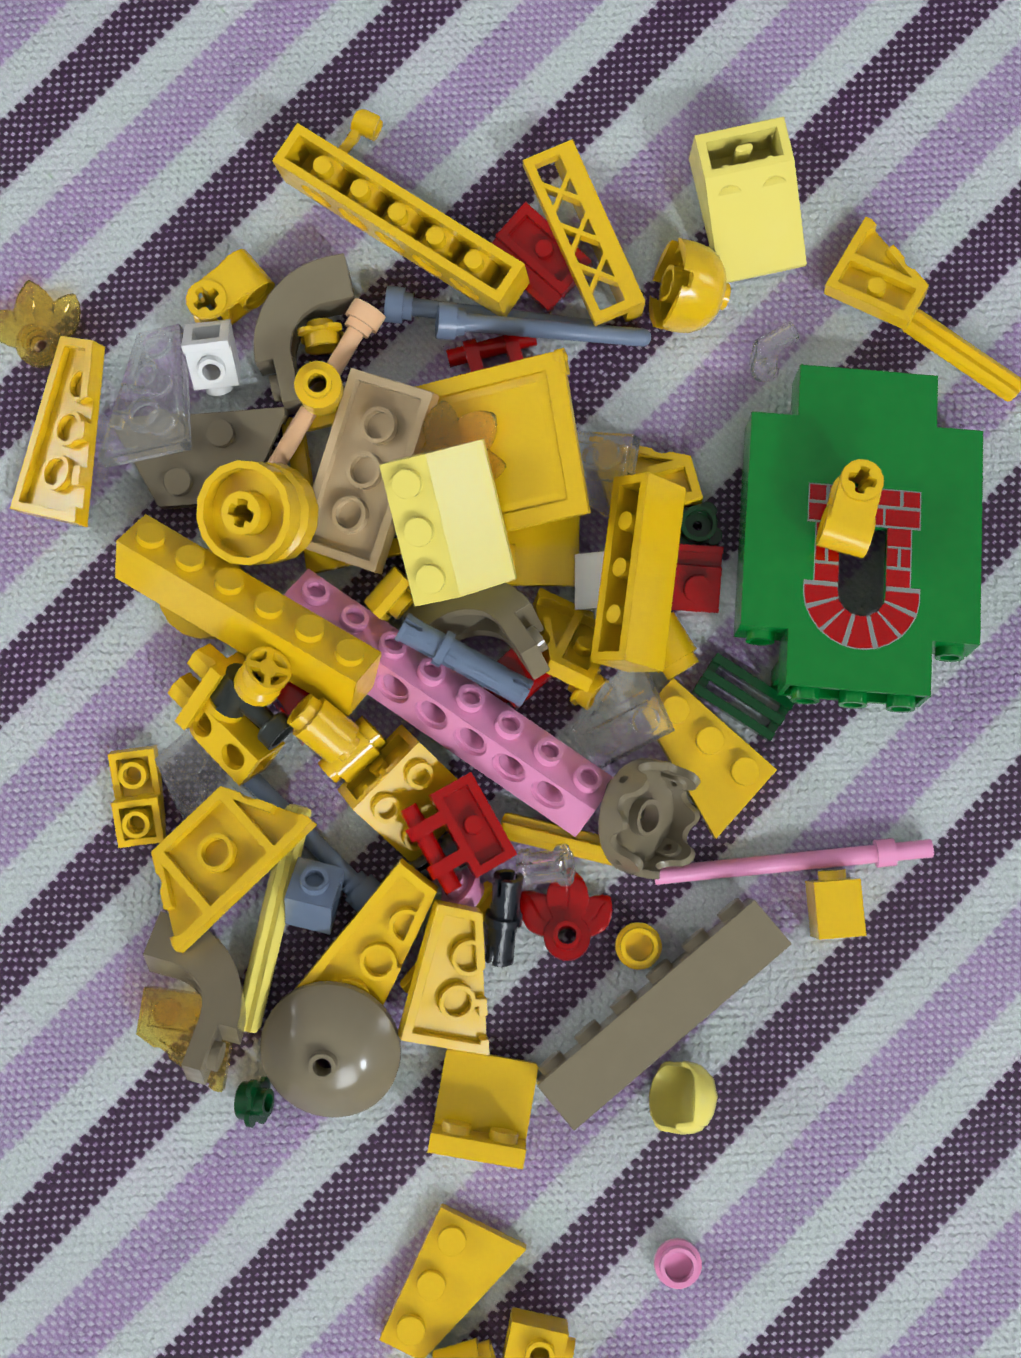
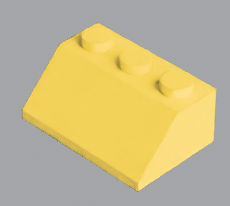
[379,439,517,607]

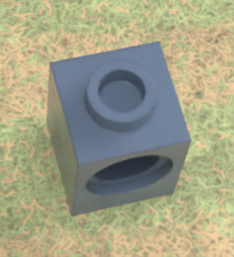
[284,857,344,935]

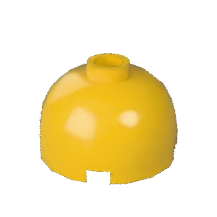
[649,238,731,333]

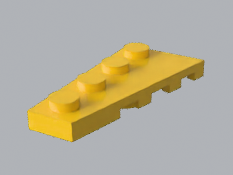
[10,336,105,527]
[295,858,439,1006]

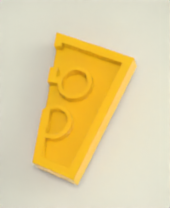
[641,678,777,839]
[398,899,490,1055]
[379,1203,527,1358]

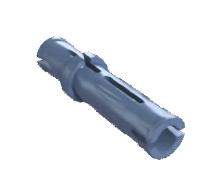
[394,613,534,707]

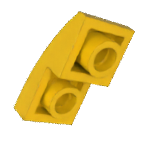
[364,566,413,622]
[107,745,166,848]

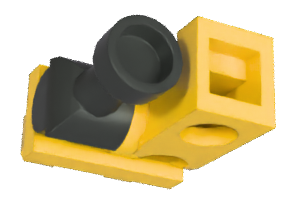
[167,643,294,786]

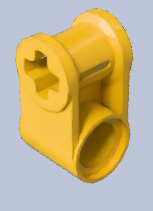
[186,249,275,325]
[815,459,884,558]

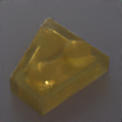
[136,985,233,1092]

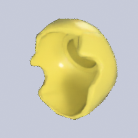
[649,1061,718,1135]

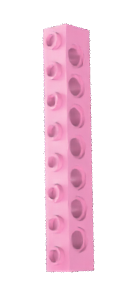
[284,569,613,837]

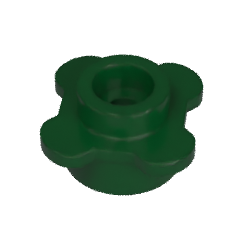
[679,501,722,546]
[234,1076,275,1128]

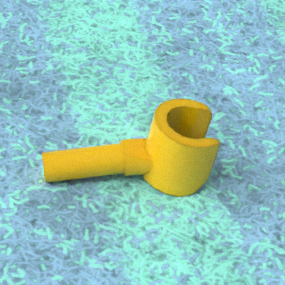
[339,109,383,154]

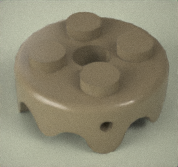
[598,758,701,880]

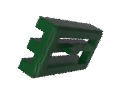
[691,653,795,742]

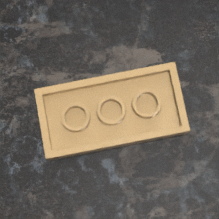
[305,368,439,574]

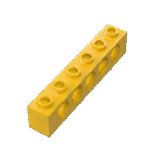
[272,123,530,317]

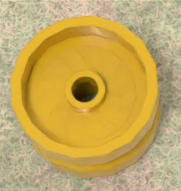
[196,460,319,565]

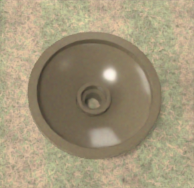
[260,981,401,1118]

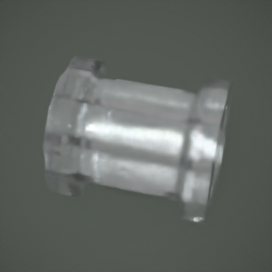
[516,844,575,890]

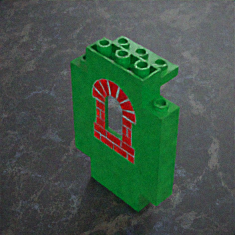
[733,364,983,713]

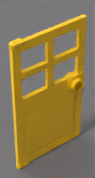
[281,348,591,574]

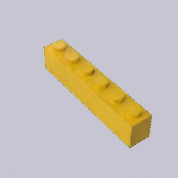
[115,514,382,717]

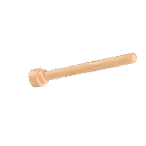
[268,298,386,465]

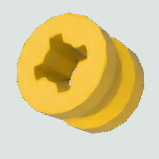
[234,646,292,707]

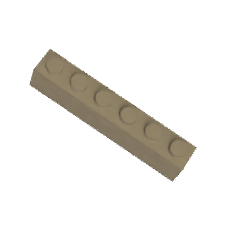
[536,898,792,1131]

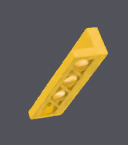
[523,139,645,326]

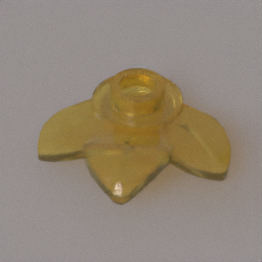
[0,280,81,368]
[421,400,506,480]

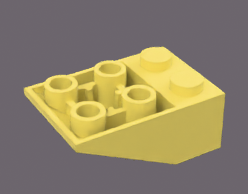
[689,116,807,283]

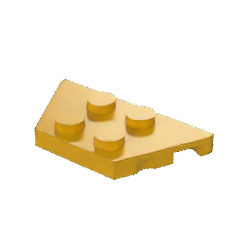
[151,786,317,953]

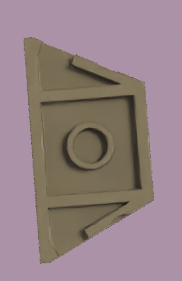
[113,407,289,510]

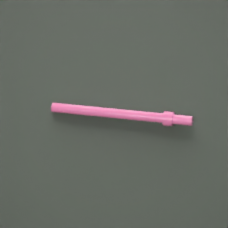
[654,838,934,885]

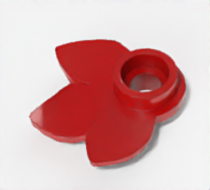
[520,867,612,961]

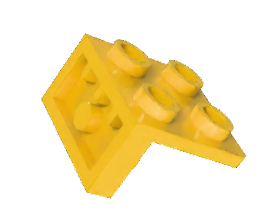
[506,516,580,587]
[337,724,457,862]
[427,1049,538,1169]

